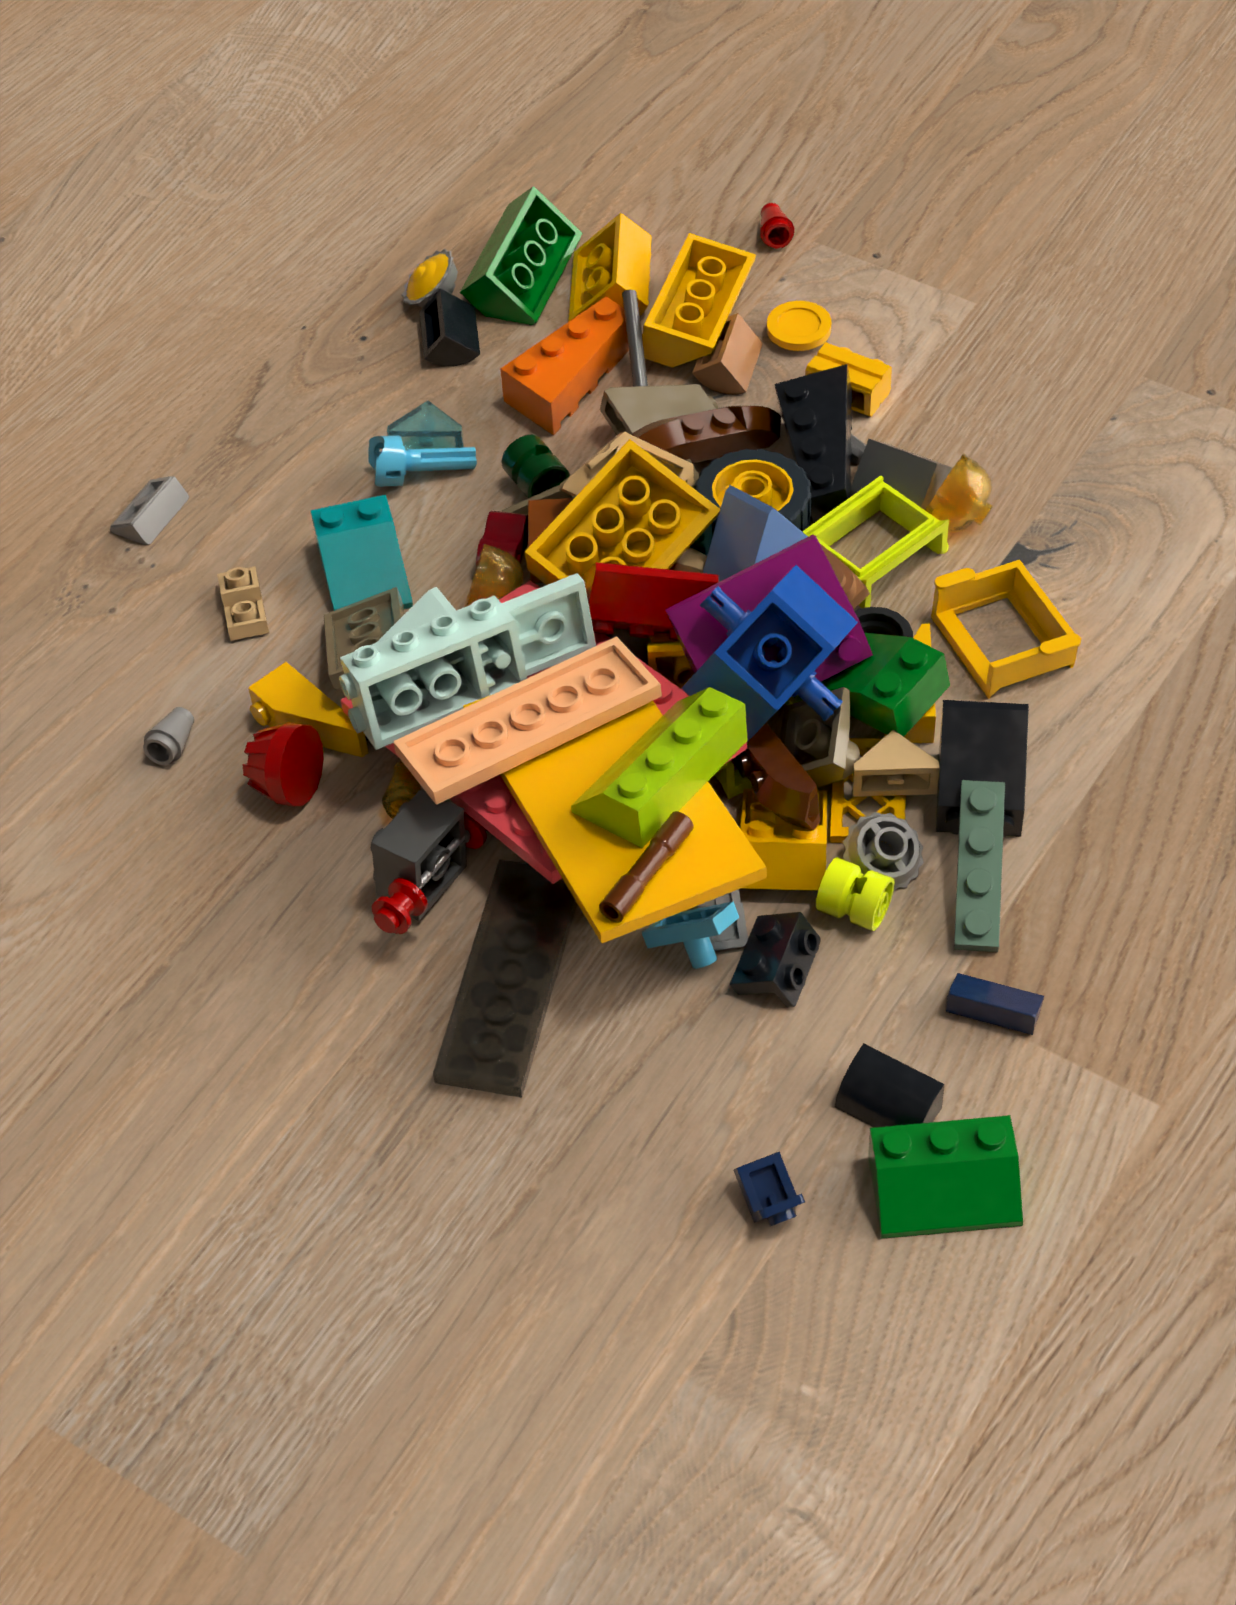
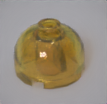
[925,453,993,533]
[464,544,523,607]

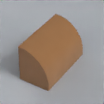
[692,313,763,394]

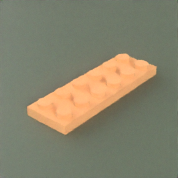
[393,636,662,805]

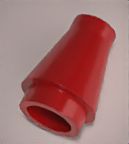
[760,203,795,249]

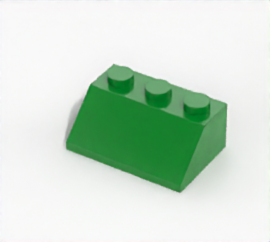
[868,1115,1023,1239]

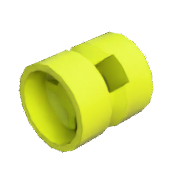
[816,857,895,931]

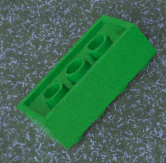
[459,186,583,325]

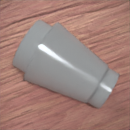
[143,707,194,765]

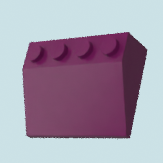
[665,534,873,697]

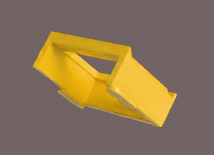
[931,559,1081,699]

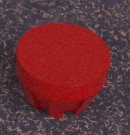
[242,723,324,806]

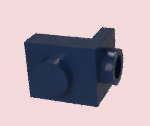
[733,1151,805,1227]

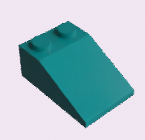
[310,494,413,611]

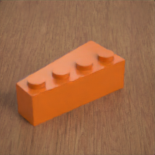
[500,296,629,436]

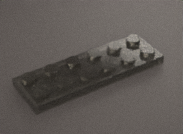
[433,859,577,1098]

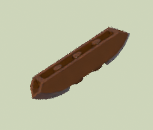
[631,406,781,463]
[731,723,820,830]

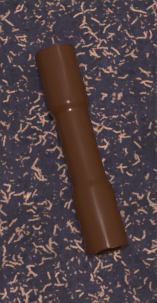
[599,811,694,922]

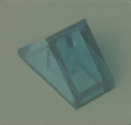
[387,400,464,450]

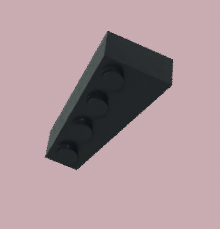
[774,364,852,523]

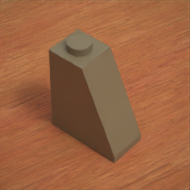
[600,384,718,435]

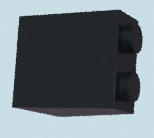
[936,700,1029,837]

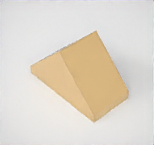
[852,730,940,797]

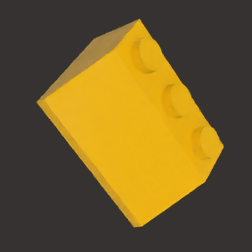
[568,213,652,322]

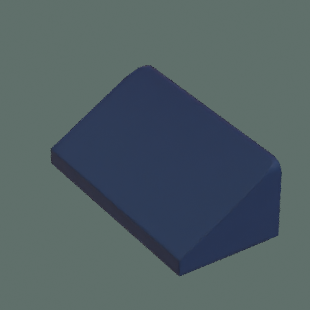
[946,973,1044,1035]

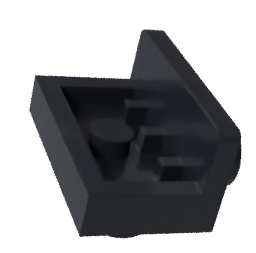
[730,912,821,1007]

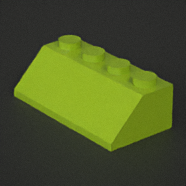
[571,687,748,848]

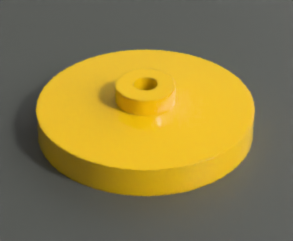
[767,301,832,351]

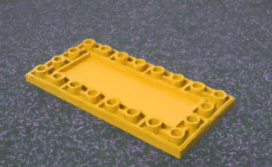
[463,694,767,944]

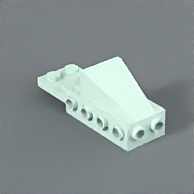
[339,573,596,750]

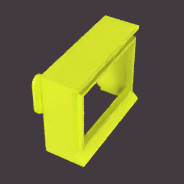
[802,475,949,609]

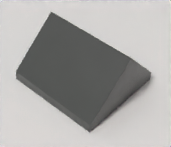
[851,438,952,510]

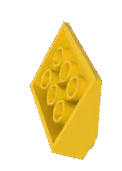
[525,439,720,585]

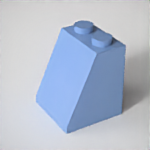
[703,485,823,582]

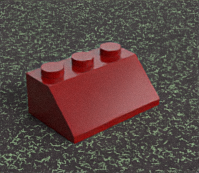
[581,562,719,641]

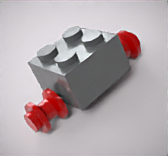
[371,789,488,934]

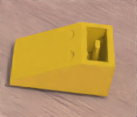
[740,788,827,891]

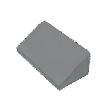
[109,476,189,545]

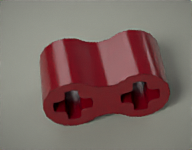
[476,511,528,577]

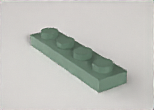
[954,780,1005,952]

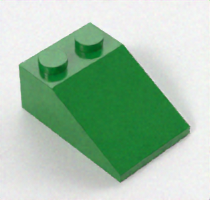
[821,633,950,737]

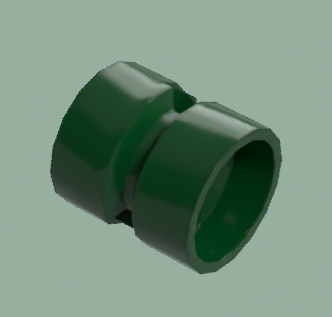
[501,434,570,498]

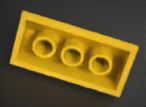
[642,233,756,368]

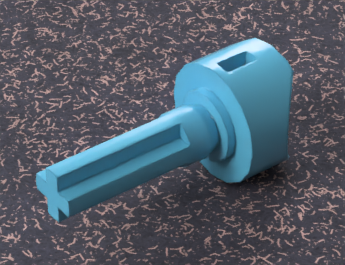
[368,435,477,487]

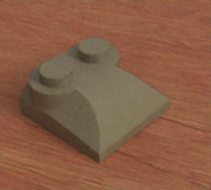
[780,687,860,787]

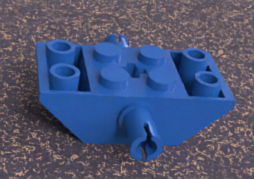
[681,565,858,742]

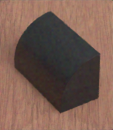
[419,288,480,366]
[835,1043,944,1128]

